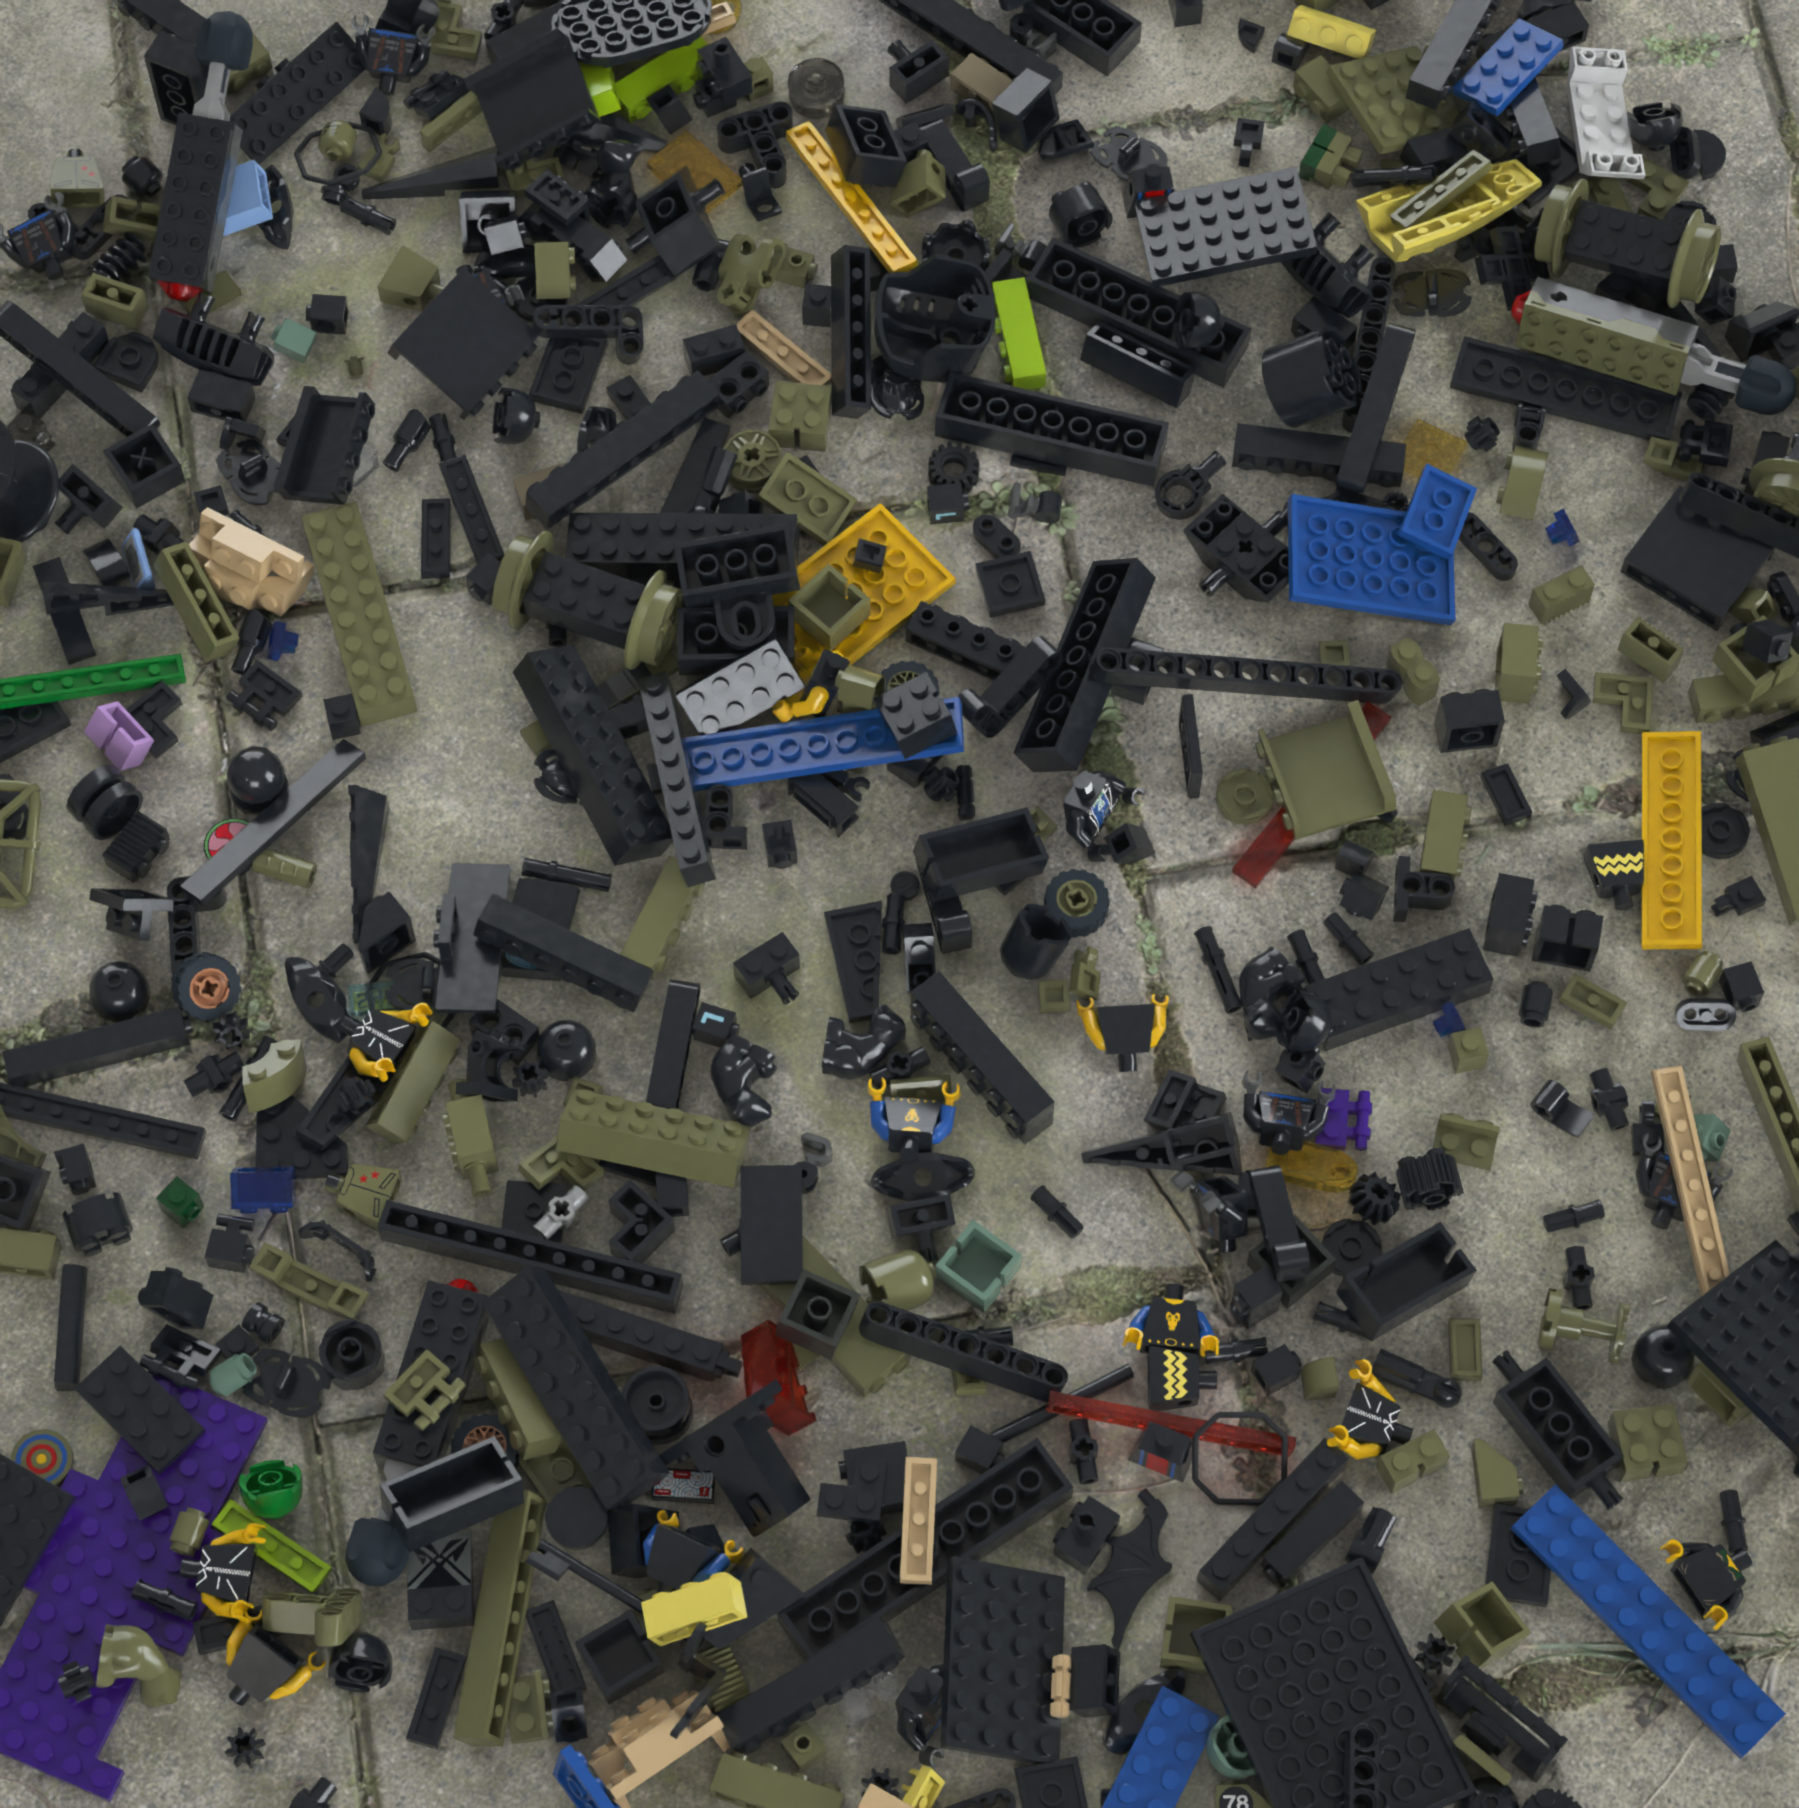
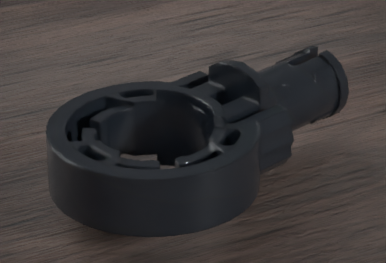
[1155,451,1227,520]

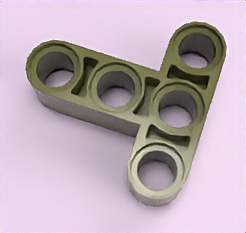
[262,1588,362,1647]

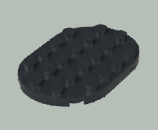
[552,0,712,68]

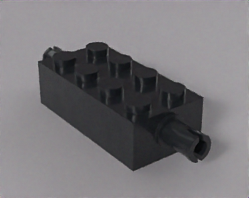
[1492,1350,1624,1511]

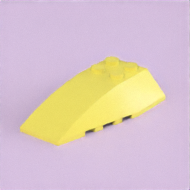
[1356,159,1542,262]

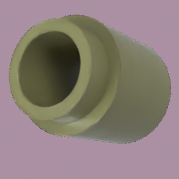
[1682,951,1723,996]
[169,1507,209,1557]

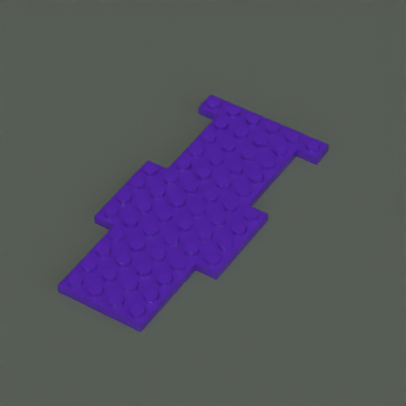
[0,1375,268,1802]

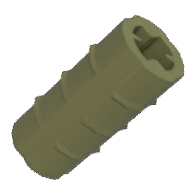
[252,848,317,889]

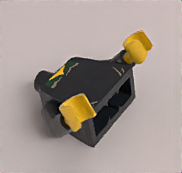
[1660,1539,1753,1630]

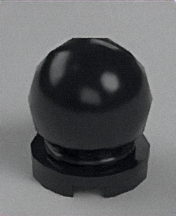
[227,746,289,814]

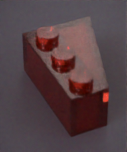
[741,1320,817,1436]

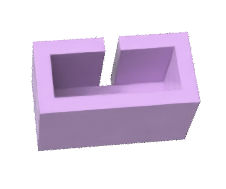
[84,701,154,771]

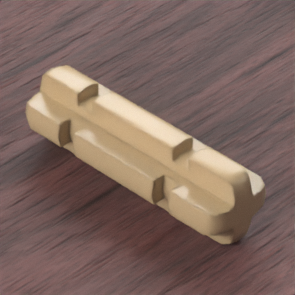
[1050,1654,1072,1718]

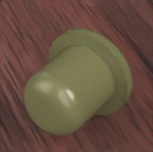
[344,356,364,376]

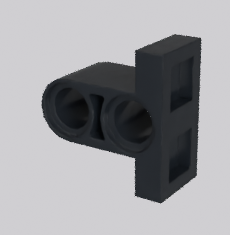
[704,784,748,850]
[1393,856,1455,922]

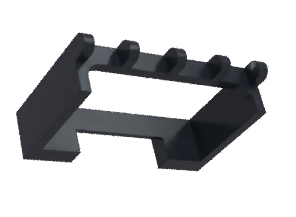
[1436,1655,1568,1783]

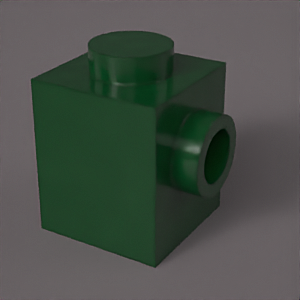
[156,1176,204,1229]

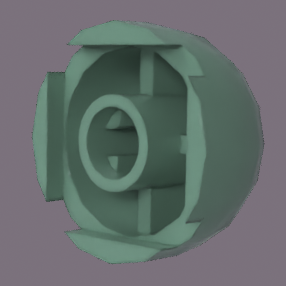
[1206,1715,1256,1779]

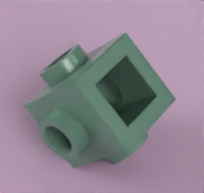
[1693,1114,1731,1163]

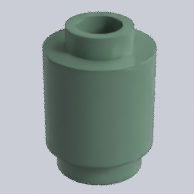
[209,1353,257,1396]

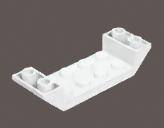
[1567,47,1645,179]

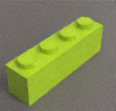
[616,36,708,123]
[578,62,621,117]
[992,277,1046,390]

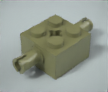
[442,1079,499,1197]

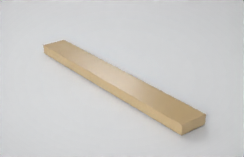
[1650,1065,1730,1297]

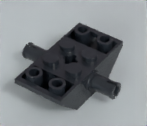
[625,165,725,277]
[1184,494,1289,603]

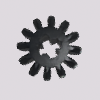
[1347,1172,1401,1226]

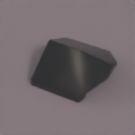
[1038,119,1094,160]

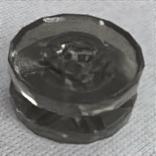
[787,58,845,119]

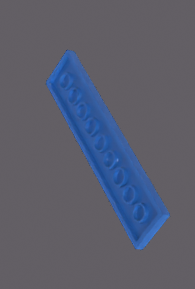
[685,697,964,791]
[1510,1484,1786,1759]

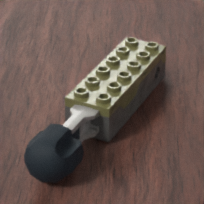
[1511,277,1796,415]

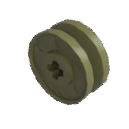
[724,430,782,493]

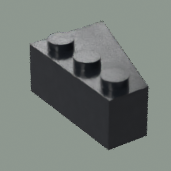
[703,1547,805,1650]

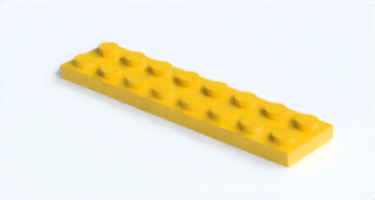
[1642,731,1702,950]

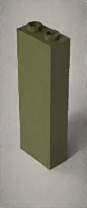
[1735,736,1799,925]
[759,1235,910,1398]

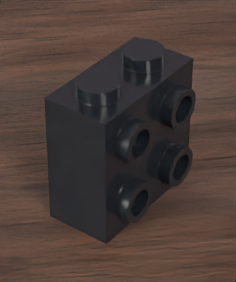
[838,1441,908,1515]

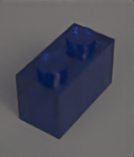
[230,1166,296,1214]

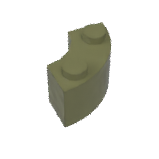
[1496,445,1549,521]
[242,1039,307,1113]

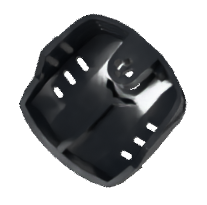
[874,254,996,383]

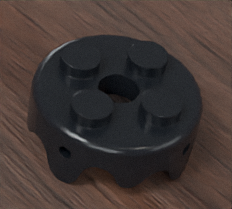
[921,220,991,279]

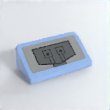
[121,528,156,589]

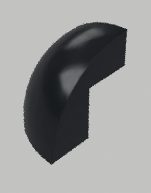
[375,0,439,35]

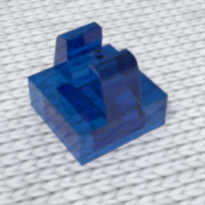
[1545,508,1580,547]
[267,621,299,661]
[1432,1002,1467,1037]

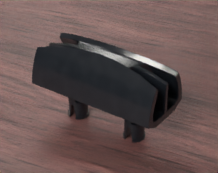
[1281,212,1374,318]
[153,292,275,386]

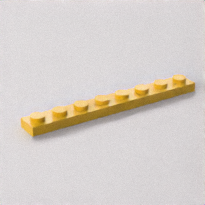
[786,121,918,273]

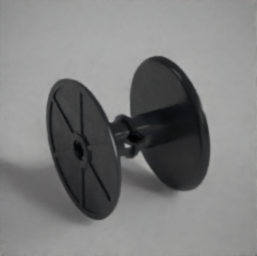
[0,420,59,543]

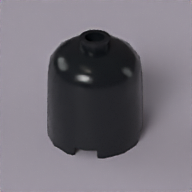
[1000,904,1073,980]

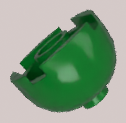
[239,1460,303,1520]

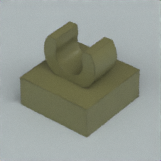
[1030,806,1057,842]

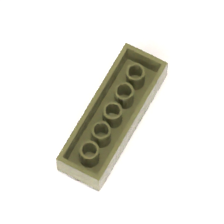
[556,1089,751,1188]

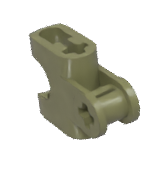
[717,234,787,317]

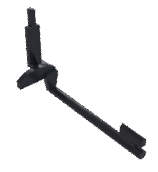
[525,1539,727,1739]

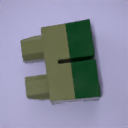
[1299,124,1363,190]

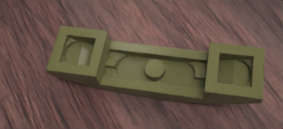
[249,1242,369,1320]

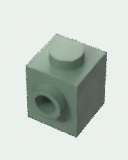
[271,318,317,364]

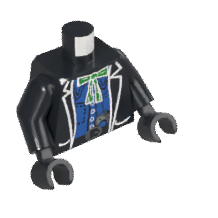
[1063,771,1145,862]

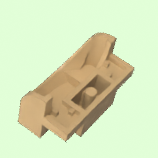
[189,507,314,616]
[588,1689,731,1808]

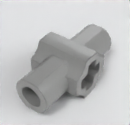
[533,1185,588,1240]

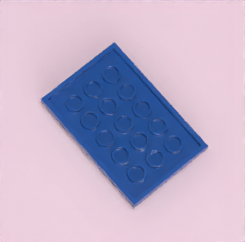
[1288,494,1456,625]

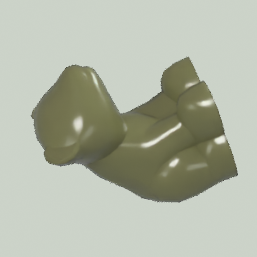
[96,1624,182,1708]

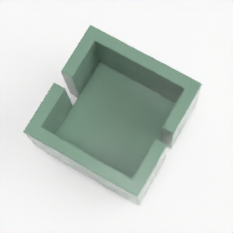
[935,1220,1022,1313]

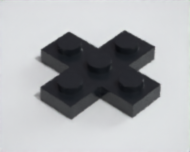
[1474,226,1550,311]

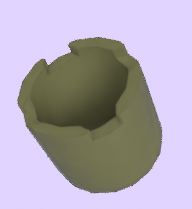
[859,1250,937,1311]

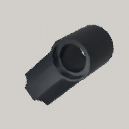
[692,238,730,292]
[1344,1507,1397,1574]

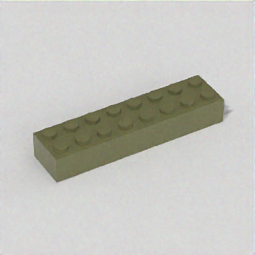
[301,501,417,727]

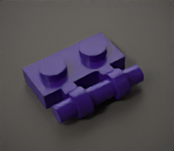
[1315,1088,1373,1151]

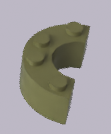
[835,665,886,774]

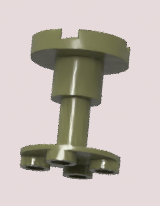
[1538,1288,1630,1364]

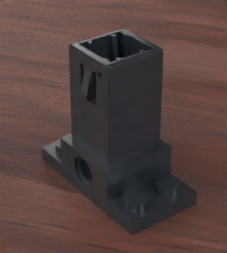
[659,1379,811,1537]

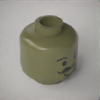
[318,120,357,162]

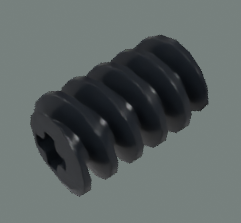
[86,232,147,283]
[1687,383,1735,421]

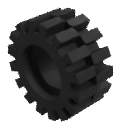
[928,442,979,493]

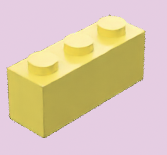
[1287,5,1377,59]
[641,1572,747,1646]

